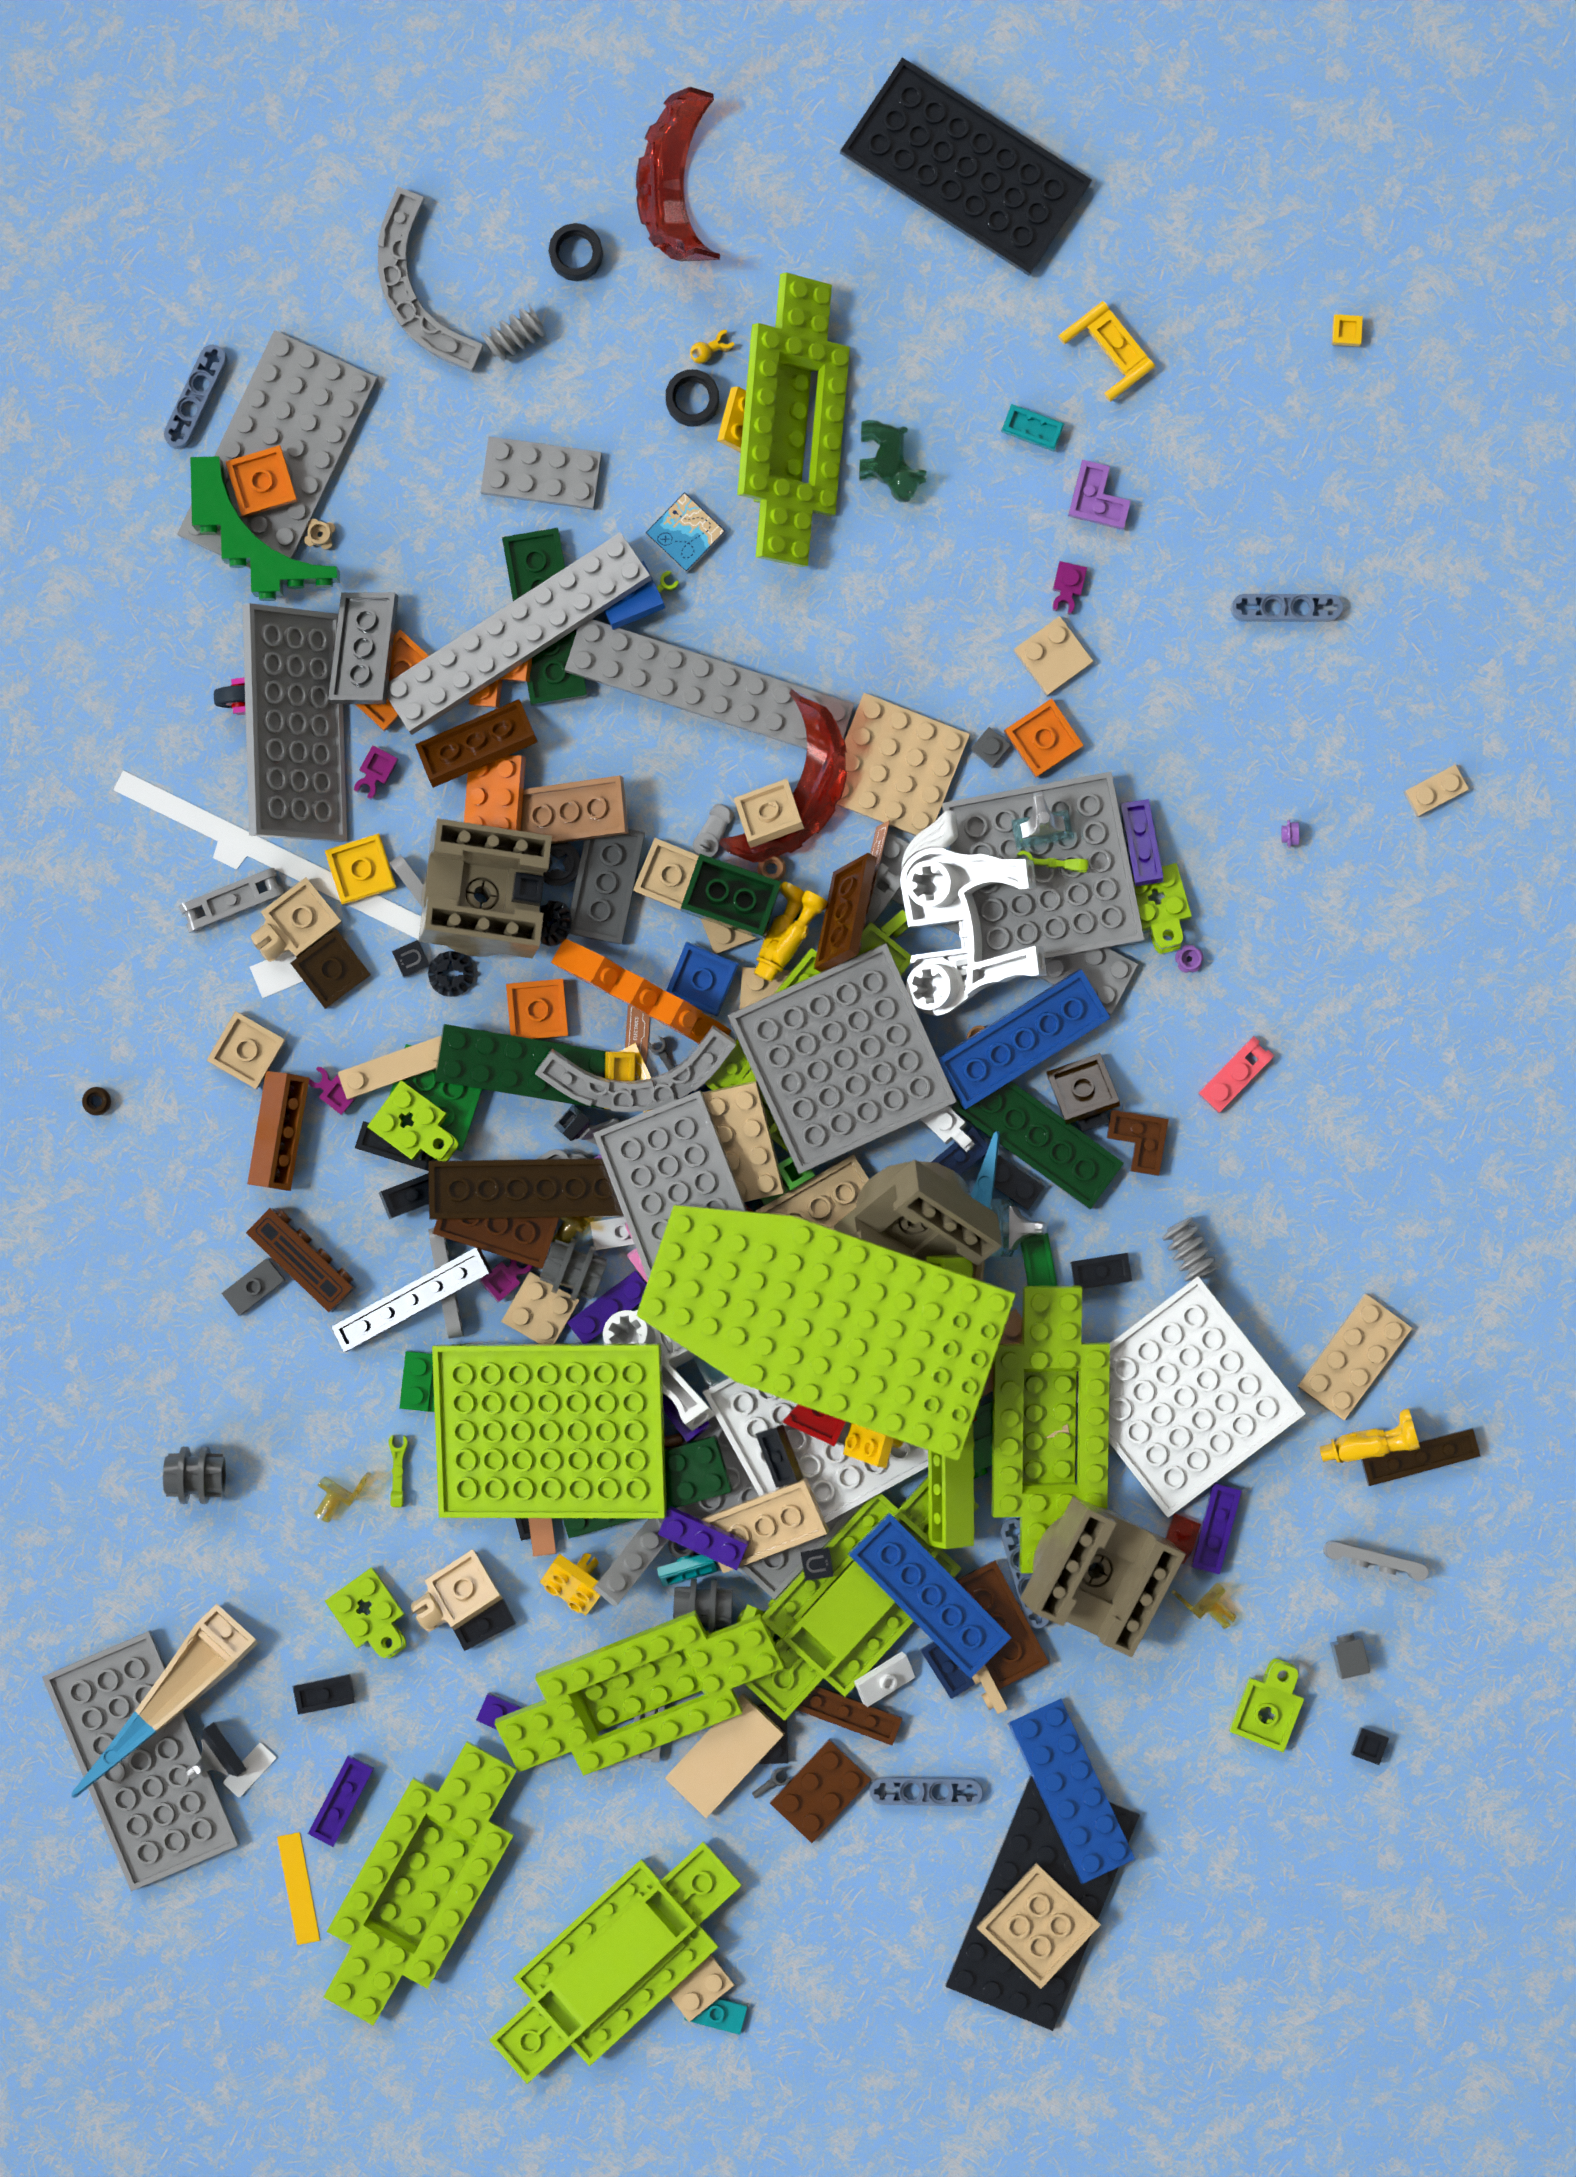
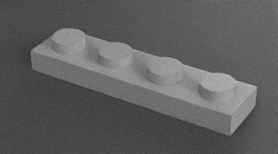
[593,1518,669,1607]

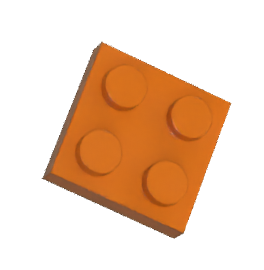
[225,445,298,518]
[1004,698,1084,778]
[506,979,569,1039]

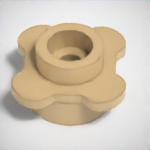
[304,519,336,550]

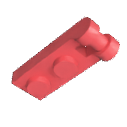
[1198,1036,1275,1113]

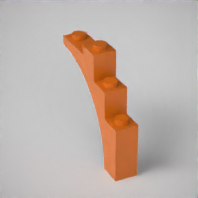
[551,939,731,1044]

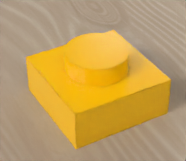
[1331,314,1363,347]

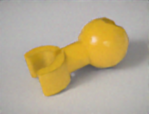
[690,329,734,364]

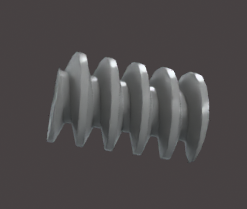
[481,304,545,361]
[1162,1216,1219,1281]

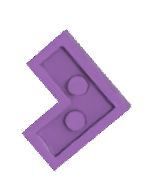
[1068,459,1131,530]

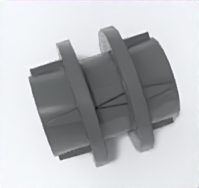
[540,1238,607,1301]
[163,1446,226,1504]
[673,1578,733,1634]

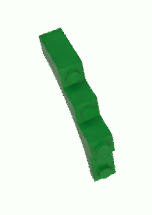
[190,456,340,601]

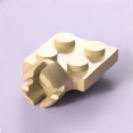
[250,877,342,962]
[411,1549,503,1632]

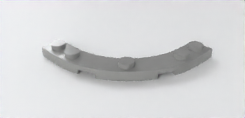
[378,186,484,373]
[535,1025,737,1112]

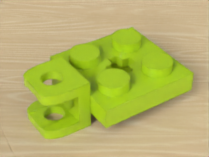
[1132,863,1192,955]
[367,1081,459,1161]
[325,1567,407,1659]
[1229,1658,1304,1753]

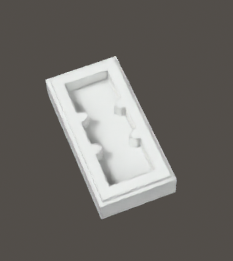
[590,1217,634,1251]
[854,1652,915,1707]

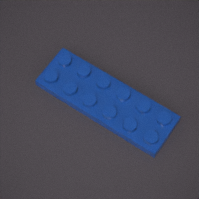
[937,969,1111,1109]
[848,1513,1012,1679]
[1008,1699,1135,1884]

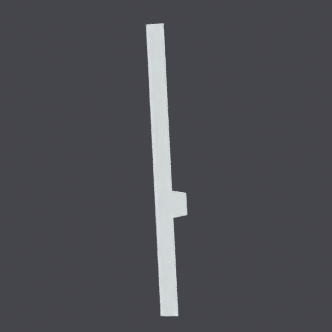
[114,771,421,939]

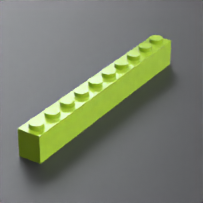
[927,1254,975,1549]

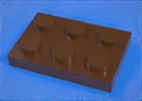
[770,1739,871,1843]

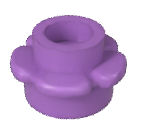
[1281,820,1299,848]
[1175,945,1203,973]

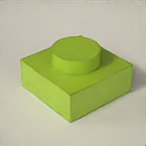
[880,910,909,938]

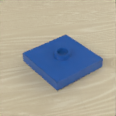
[604,561,665,630]
[666,941,740,1017]

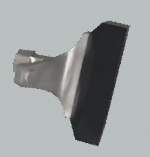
[554,1105,619,1145]
[185,1722,247,1781]

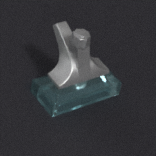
[1011,791,1073,850]
[990,1199,1047,1257]

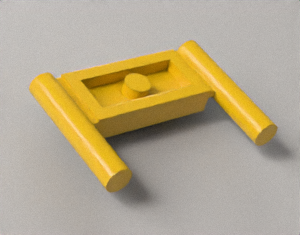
[1058,301,1155,402]

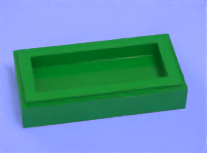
[1020,1233,1058,1286]

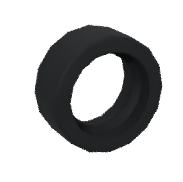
[548,223,603,281]
[666,369,719,426]

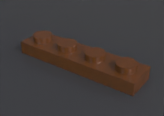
[795,1686,902,1746]

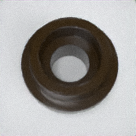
[82,1087,111,1116]

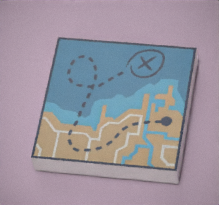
[645,492,726,573]

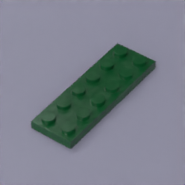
[502,527,588,706]
[434,1024,606,1109]
[951,1081,1124,1210]
[562,1435,733,1539]

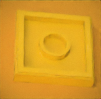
[324,833,397,906]

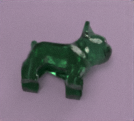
[859,420,927,503]

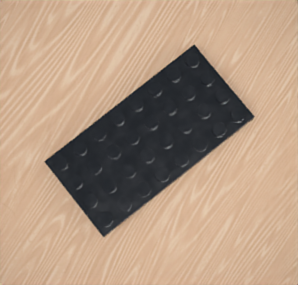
[840,57,1092,276]
[945,1773,1140,2031]

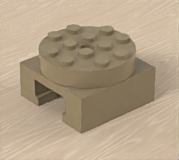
[418,818,552,958]
[834,1159,1002,1266]
[1020,1496,1186,1657]

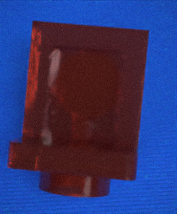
[1165,1513,1201,1564]

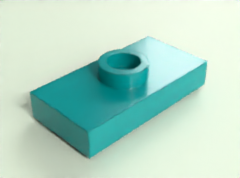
[1001,404,1065,452]
[657,1555,718,1587]
[684,1998,748,2035]

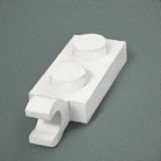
[920,1106,975,1152]

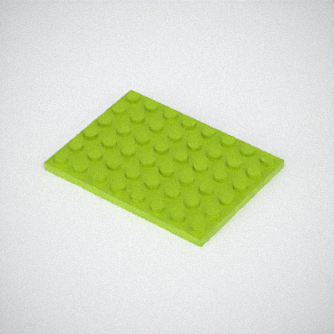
[432,1343,667,1518]

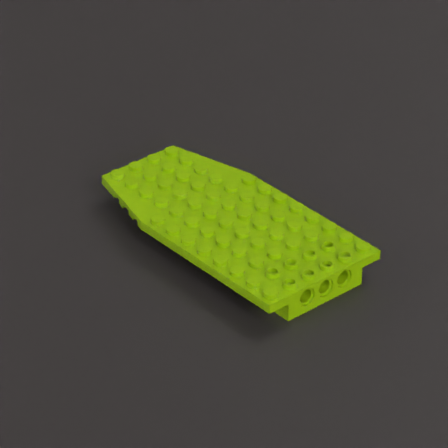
[636,1205,1016,1461]

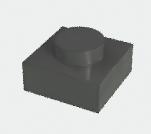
[970,727,1011,768]

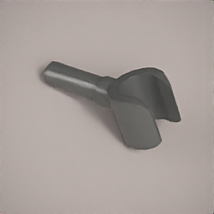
[648,1036,675,1071]
[752,1768,790,1799]

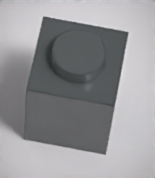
[1330,1633,1370,1679]

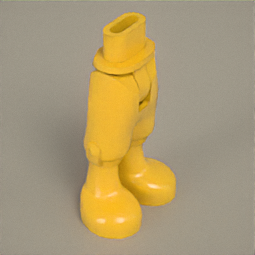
[754,881,828,982]
[1319,1408,1420,1463]

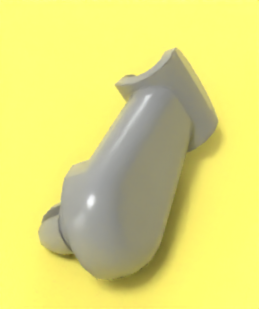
[693,804,734,857]

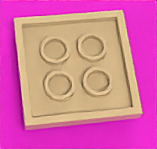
[977,1863,1101,1989]

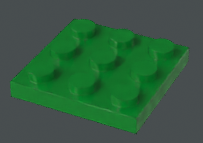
[389,1044,483,1152]

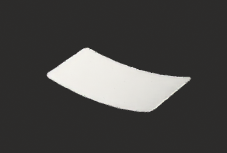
[223,1743,276,1797]

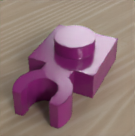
[1052,561,1087,615]
[354,745,399,800]
[309,1066,357,1115]
[479,1259,532,1303]

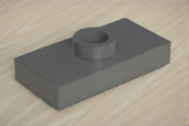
[221,1258,286,1316]

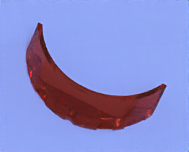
[636,87,720,262]
[719,688,847,863]

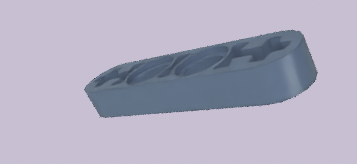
[164,344,227,449]
[1230,594,1343,622]
[1000,1518,1049,1629]
[869,1777,982,1806]

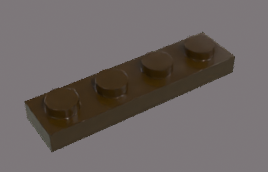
[1361,1428,1481,1486]

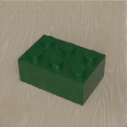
[681,854,782,940]

